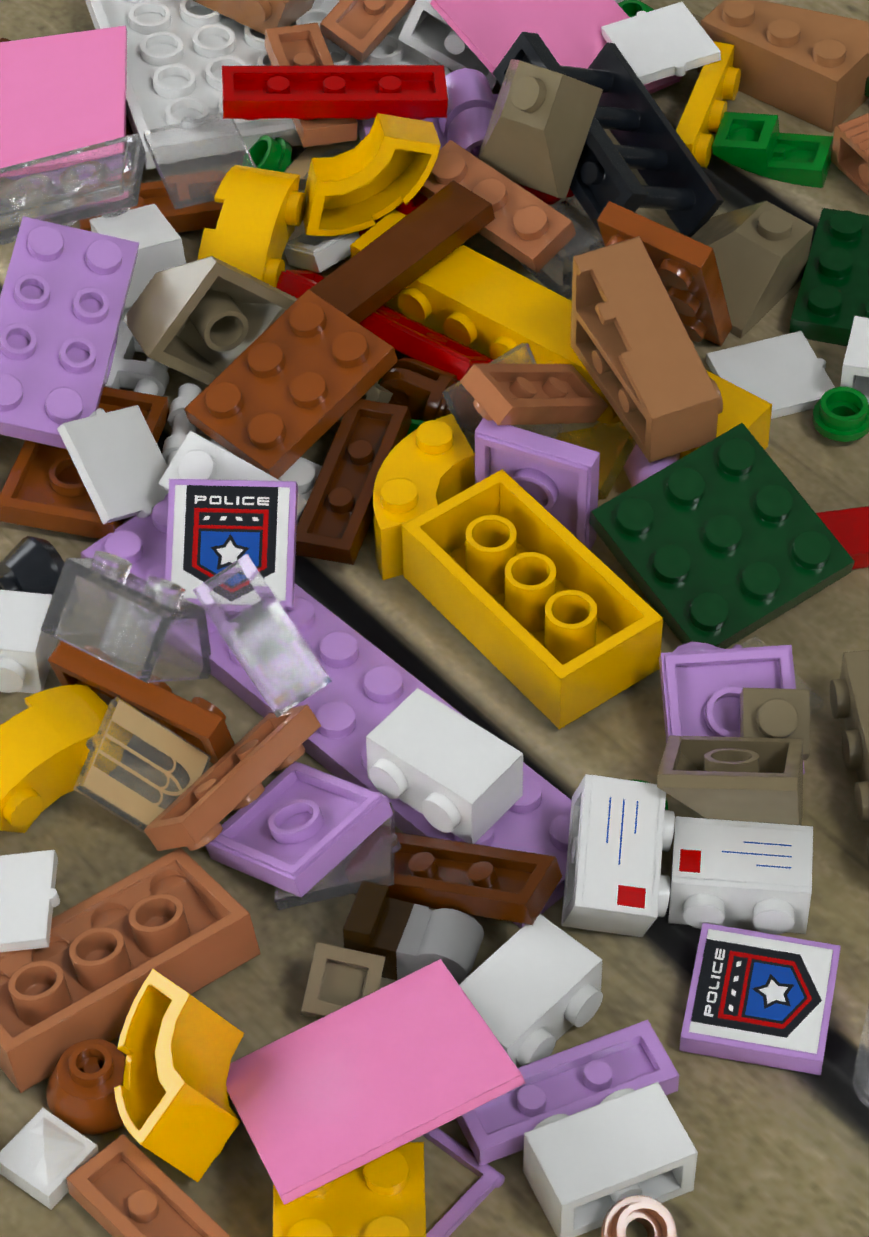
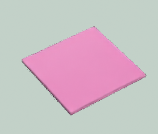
[430,0,683,94]
[0,26,127,176]
[226,959,525,1205]

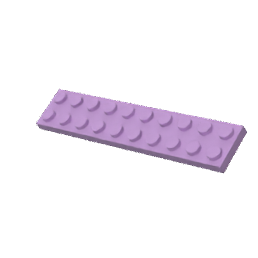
[81,493,572,929]

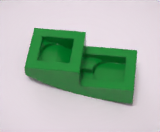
[712,112,833,188]

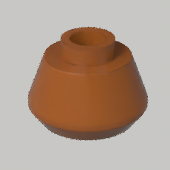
[46,1039,126,1135]

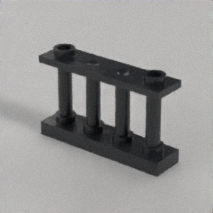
[493,32,725,238]

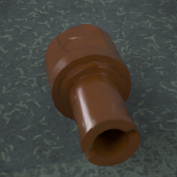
[378,358,483,435]

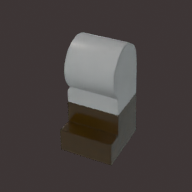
[343,880,484,984]

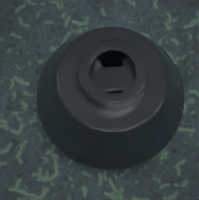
[0,536,74,616]

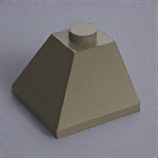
[478,59,603,200]
[691,201,814,338]
[123,256,298,385]
[657,735,803,826]

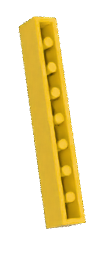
[350,209,772,459]

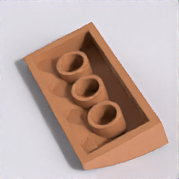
[0,847,261,1093]

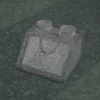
[41,551,212,683]

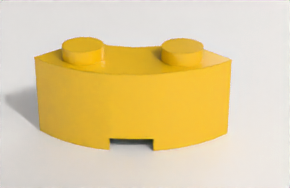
[303,113,441,236]
[197,165,306,288]
[373,414,475,580]
[0,684,133,833]
[114,969,245,1182]

